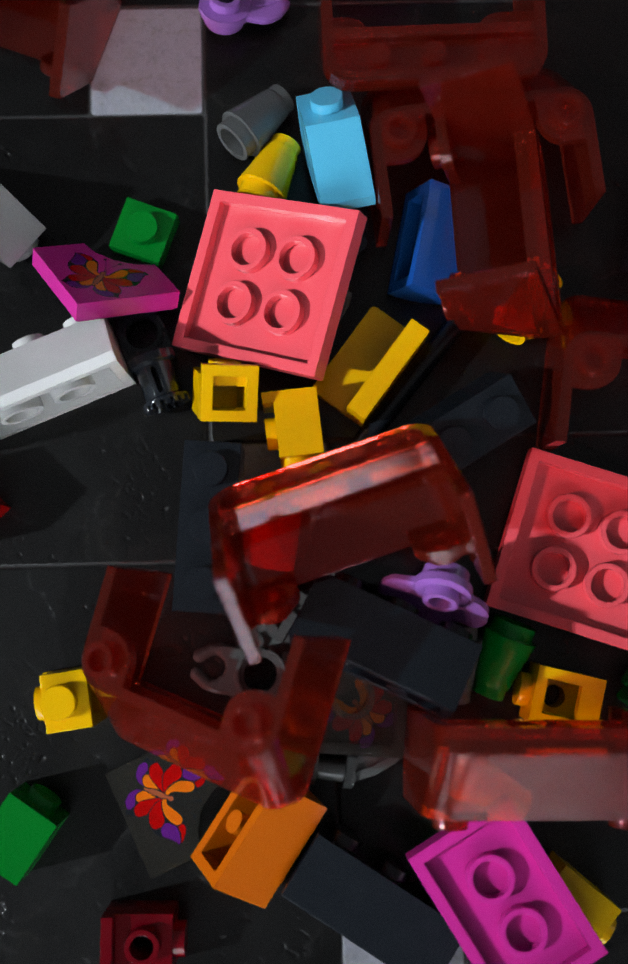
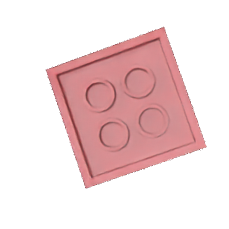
[171,189,367,381]
[483,447,628,651]

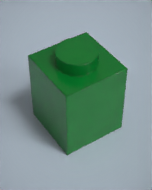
[0,782,70,886]

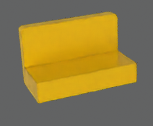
[313,307,430,427]

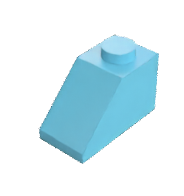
[295,86,376,209]

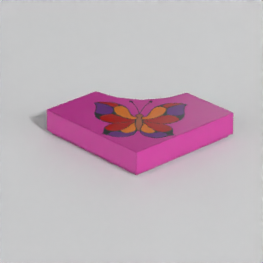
[32,243,180,322]

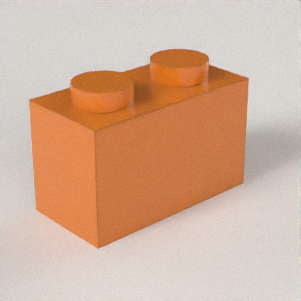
[190,759,328,909]

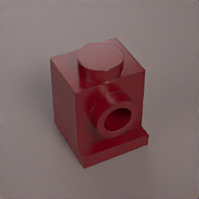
[100,900,188,964]

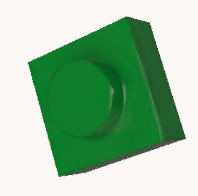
[109,197,180,270]

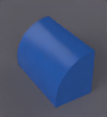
[387,179,487,305]

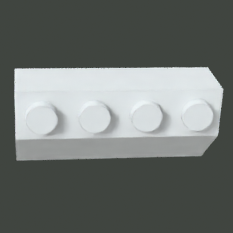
[0,317,136,440]

